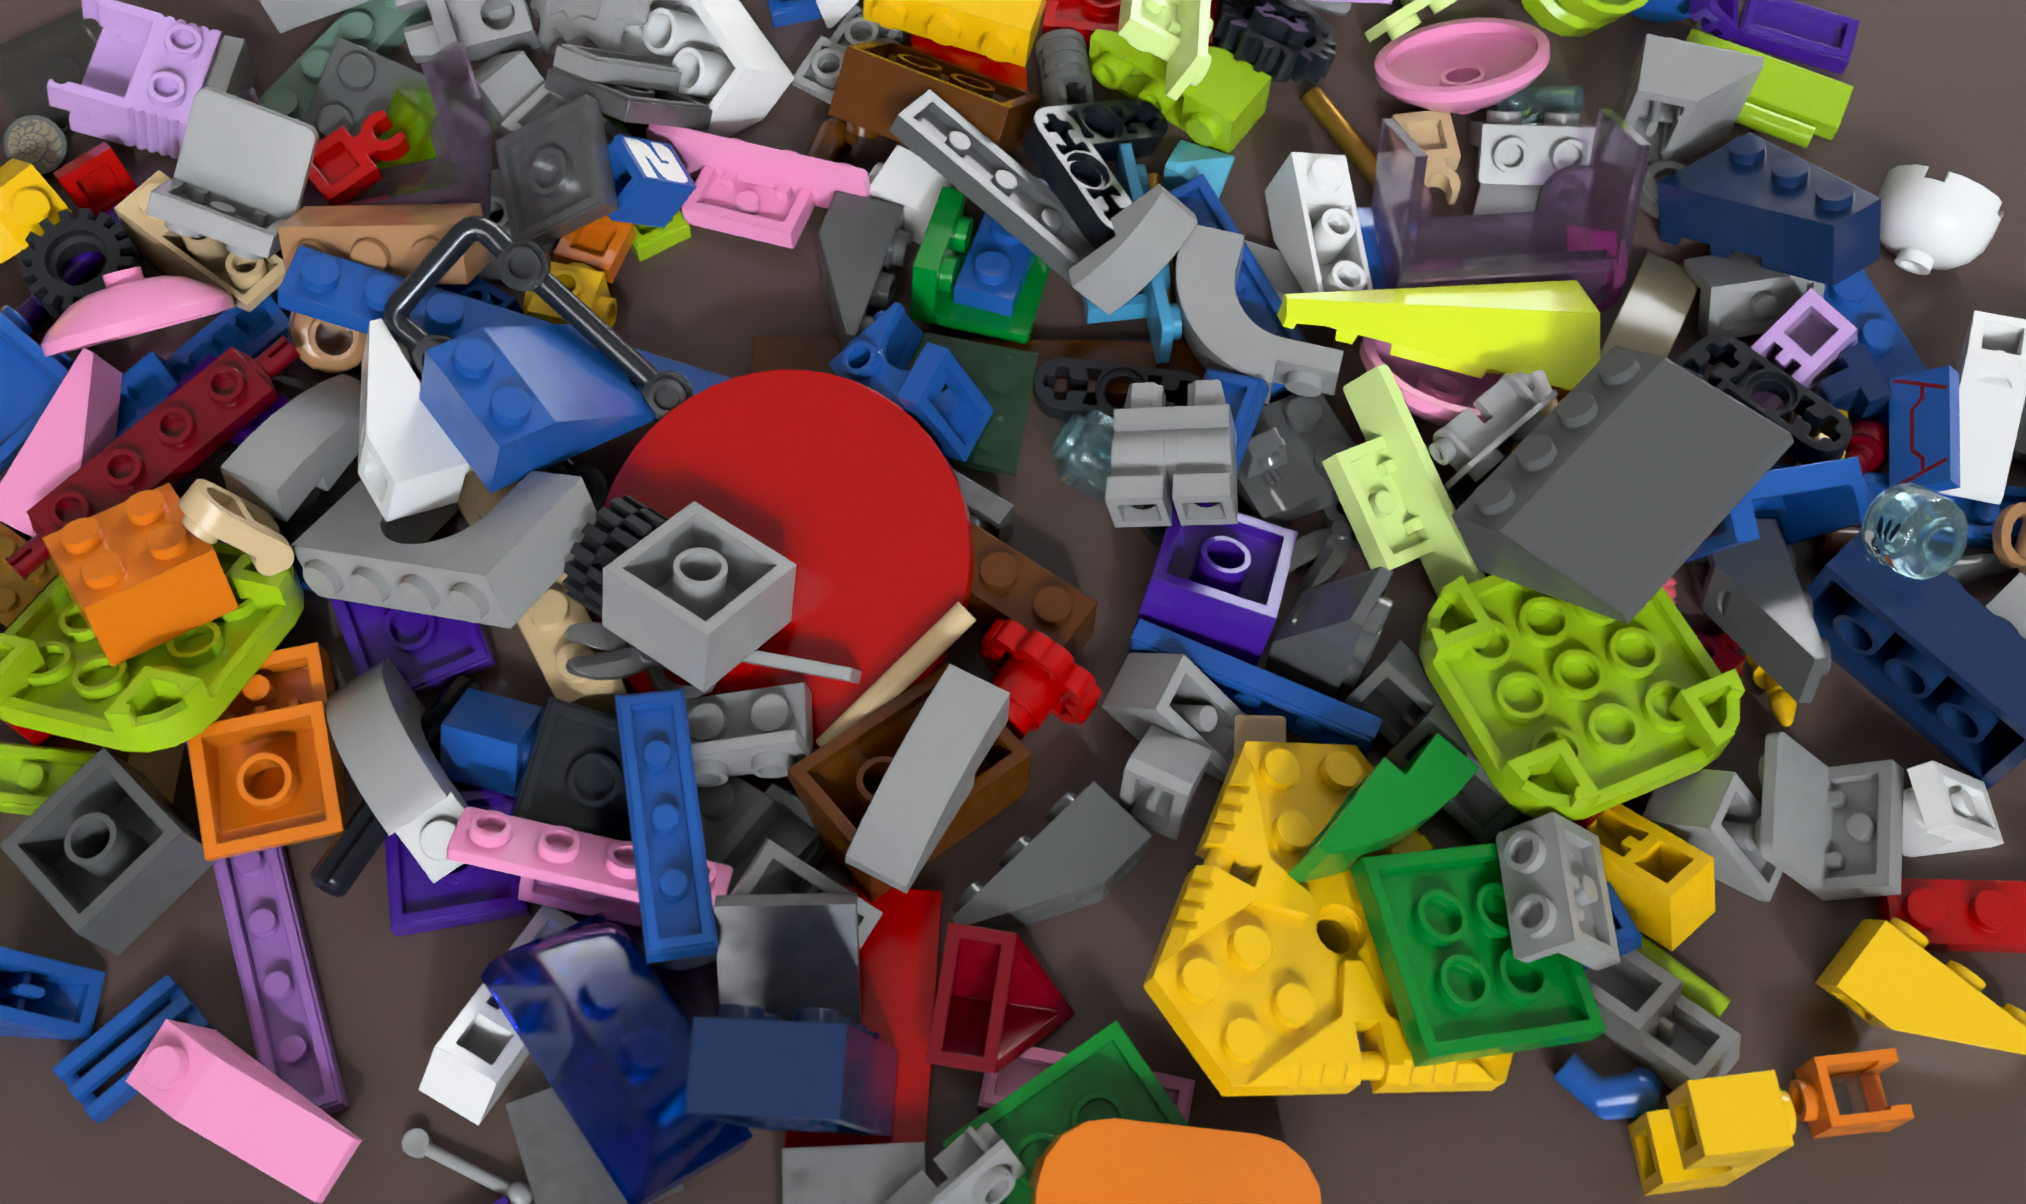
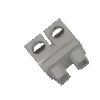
[394,0,541,68]
[1105,379,1238,528]

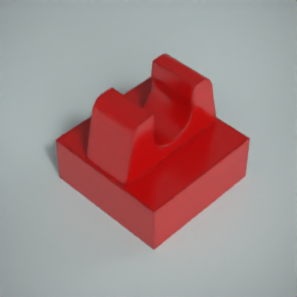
[53,142,138,217]

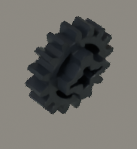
[1212,0,1337,84]

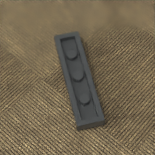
[889,89,1096,285]

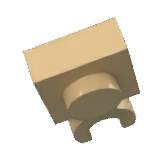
[1389,110,1461,208]

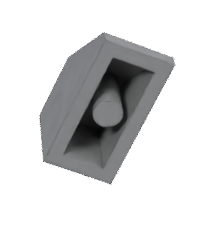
[1102,653,1245,781]
[1643,769,1783,902]

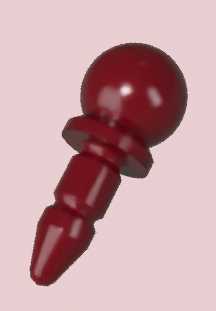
[1844,419,1889,476]

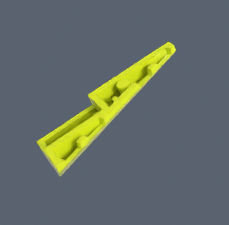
[1277,280,1601,391]

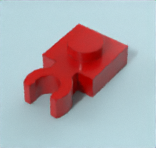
[308,110,411,206]

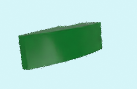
[1288,733,1479,883]

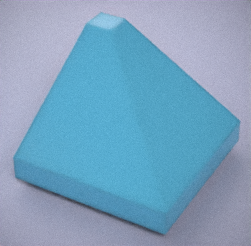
[1163,140,1235,199]

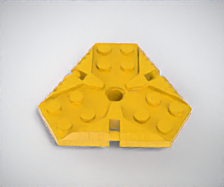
[1143,741,1514,1097]

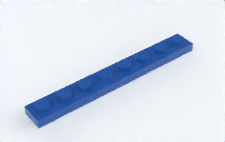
[278,245,732,422]

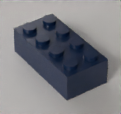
[1806,517,2026,790]
[685,1004,898,1137]

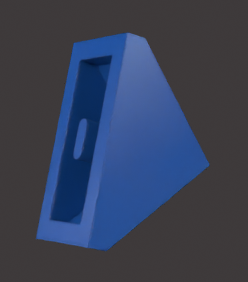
[0,946,106,1041]

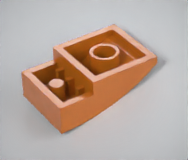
[187,642,346,862]

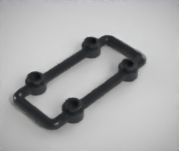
[383,215,694,511]

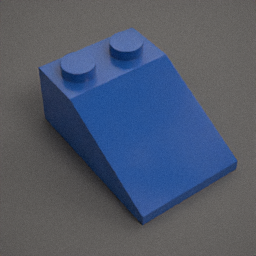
[419,324,655,493]

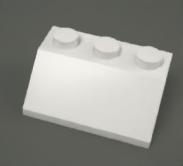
[620,0,795,138]

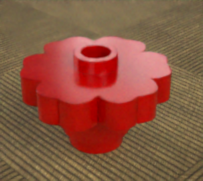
[978,619,1102,740]

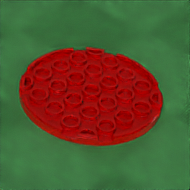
[598,369,974,749]

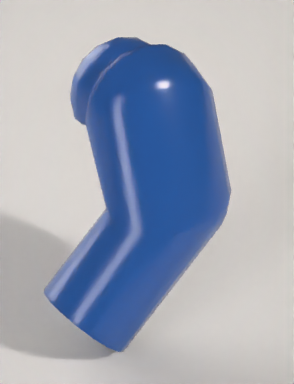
[1553,1053,1662,1121]

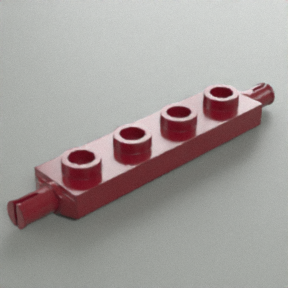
[5,335,301,580]

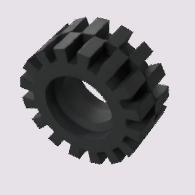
[19,208,147,320]
[563,495,669,618]

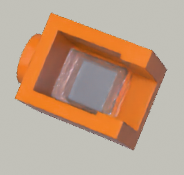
[1789,1048,1915,1139]

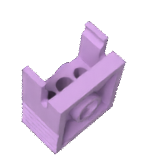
[47,0,222,159]

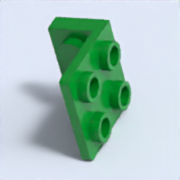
[910,186,1051,344]

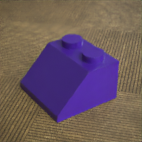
[1134,503,1298,667]

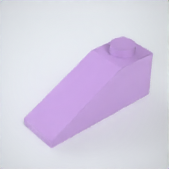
[1750,288,1858,410]

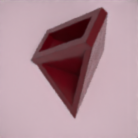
[926,922,1075,1074]

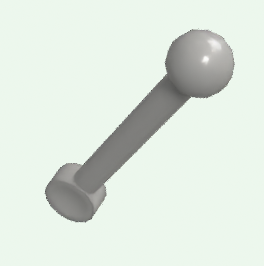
[401,1128,533,1204]

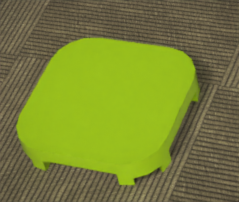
[0,542,304,753]
[1419,575,1745,821]

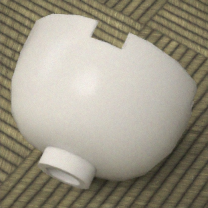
[1878,164,2004,275]

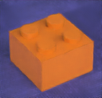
[42,483,239,667]

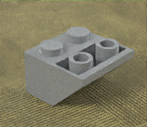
[1607,34,1765,168]

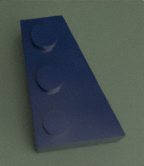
[1658,132,1881,286]

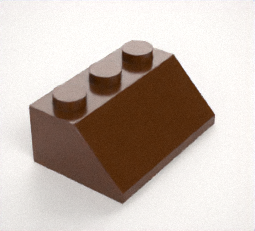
[828,38,1042,157]
[787,663,1032,903]

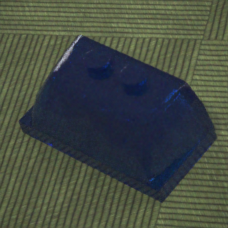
[480,912,753,1204]

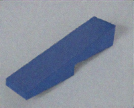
[116,293,291,439]

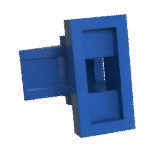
[829,302,994,462]

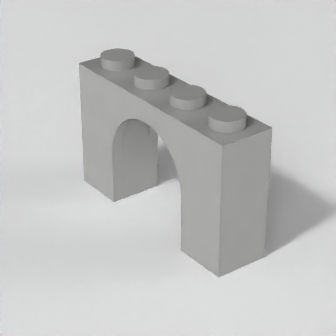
[290,471,597,629]

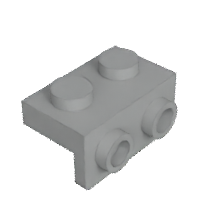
[1468,110,1600,187]

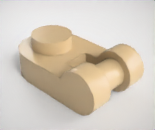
[178,479,295,576]

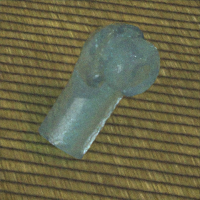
[1496,86,1585,122]

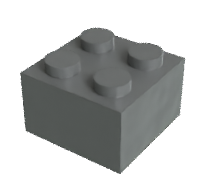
[0,747,217,956]

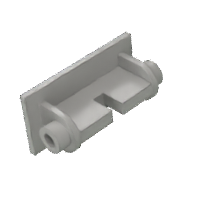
[1429,371,1558,489]
[882,1121,1027,1204]

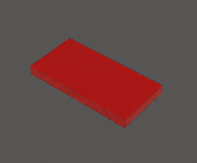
[784,886,943,1148]

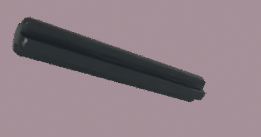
[311,675,482,898]

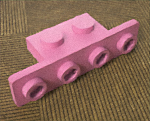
[646,125,872,249]
[446,807,733,927]

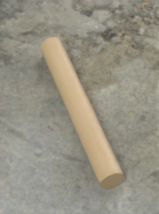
[815,601,977,747]

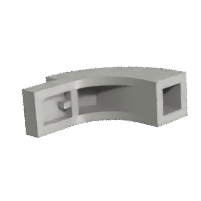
[1175,225,1344,405]
[326,657,469,884]

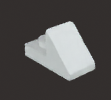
[1902,760,2004,857]

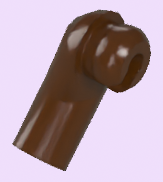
[805,117,858,162]

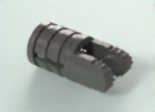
[1035,29,1097,134]

